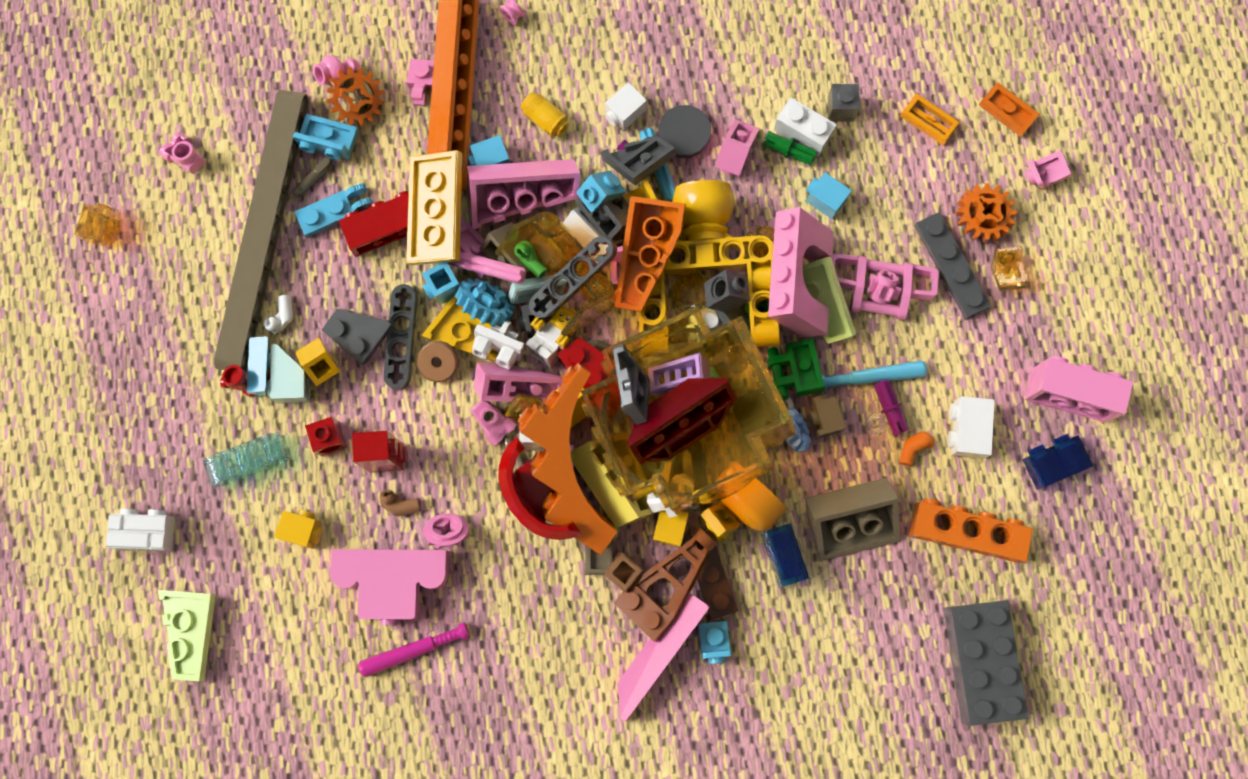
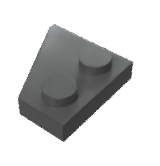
[600,135,676,185]
[322,308,396,365]

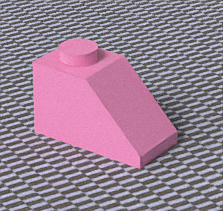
[714,119,760,176]

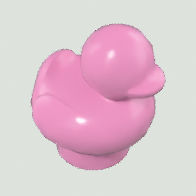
[313,55,360,87]

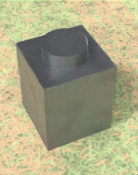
[827,84,859,122]

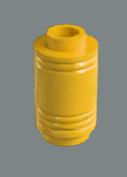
[520,92,569,138]

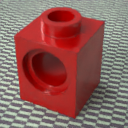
[305,416,347,456]

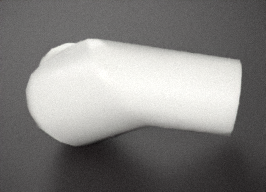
[264,295,293,333]

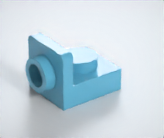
[698,621,732,664]

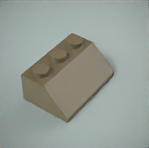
[805,478,901,561]

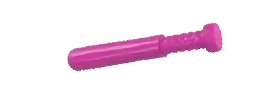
[358,622,470,677]

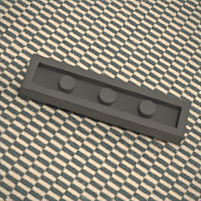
[914,212,992,320]

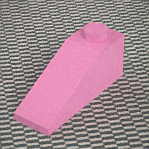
[473,362,563,404]

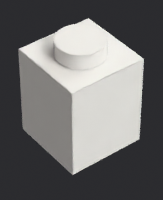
[605,82,647,131]

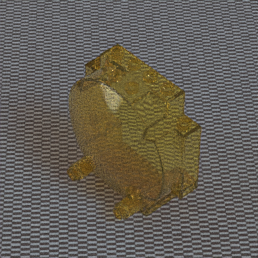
[580,306,796,514]

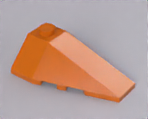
[614,196,686,311]

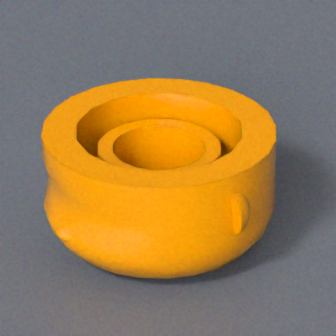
[715,462,787,532]

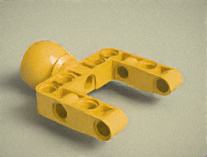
[638,180,780,354]

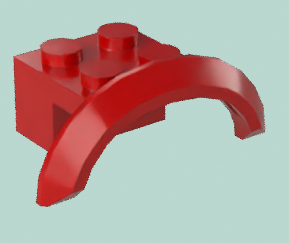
[498,436,581,540]

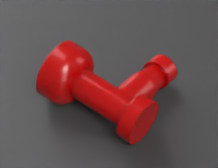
[220,365,255,397]

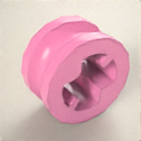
[499,0,525,25]

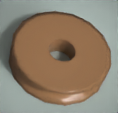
[416,341,459,382]

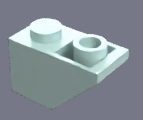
[266,344,310,403]

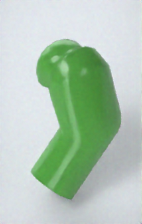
[514,241,548,279]

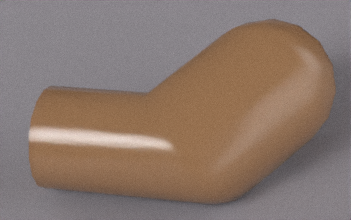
[379,489,421,516]

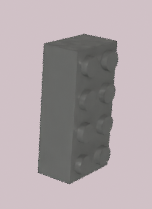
[943,600,1029,726]

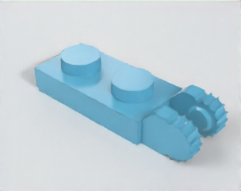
[294,183,373,238]

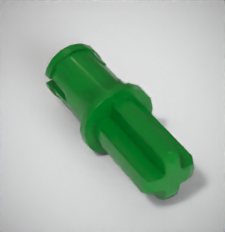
[763,131,817,165]

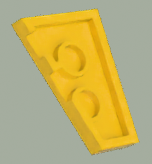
[421,293,520,362]

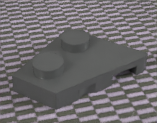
[613,343,650,425]

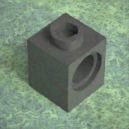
[704,270,750,313]

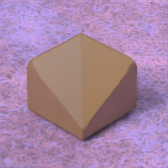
[604,552,644,592]

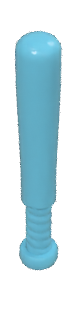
[822,361,927,390]

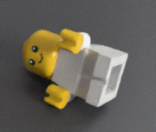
[525,308,581,368]

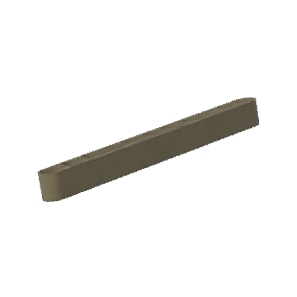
[214,90,309,373]

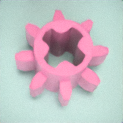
[866,270,902,304]

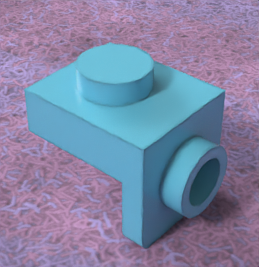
[577,170,626,212]

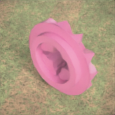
[423,513,469,550]

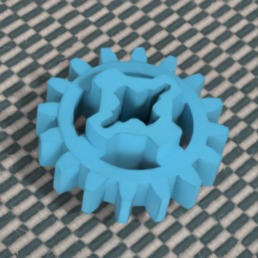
[455,278,515,327]

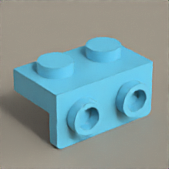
[293,114,359,160]

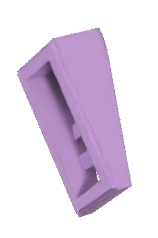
[648,353,711,396]

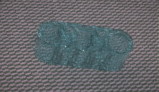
[203,432,289,488]

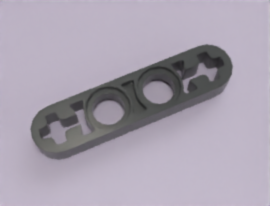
[529,236,617,318]
[384,284,418,391]

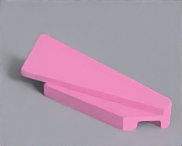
[617,593,710,722]

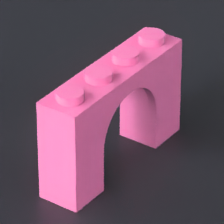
[768,207,834,338]

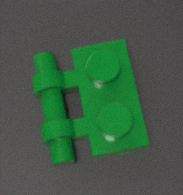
[767,338,825,401]

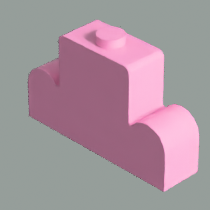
[330,549,450,625]

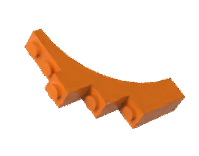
[518,363,617,555]

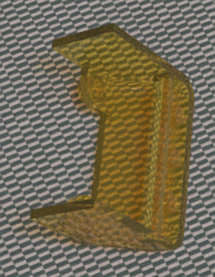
[495,212,616,337]

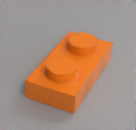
[979,82,1040,137]

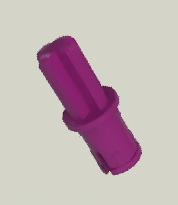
[874,380,910,436]

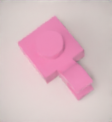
[407,59,434,106]

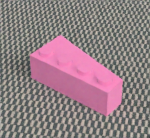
[466,159,580,230]

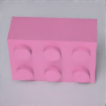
[1025,356,1133,423]

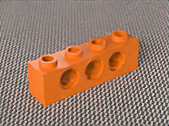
[908,498,1033,563]

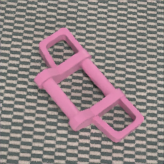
[831,254,939,320]

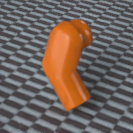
[899,431,935,467]

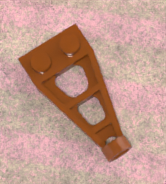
[614,528,718,642]

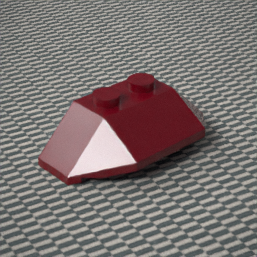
[627,378,738,465]

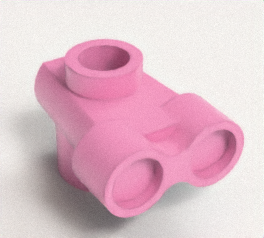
[159,132,205,174]
[470,400,517,446]

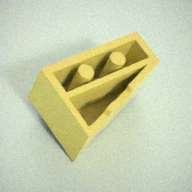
[570,433,654,528]

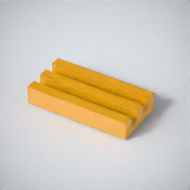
[900,93,960,146]

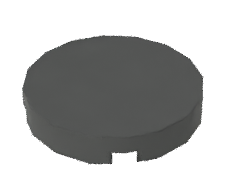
[658,105,711,158]

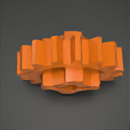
[325,67,385,126]
[955,183,1017,243]

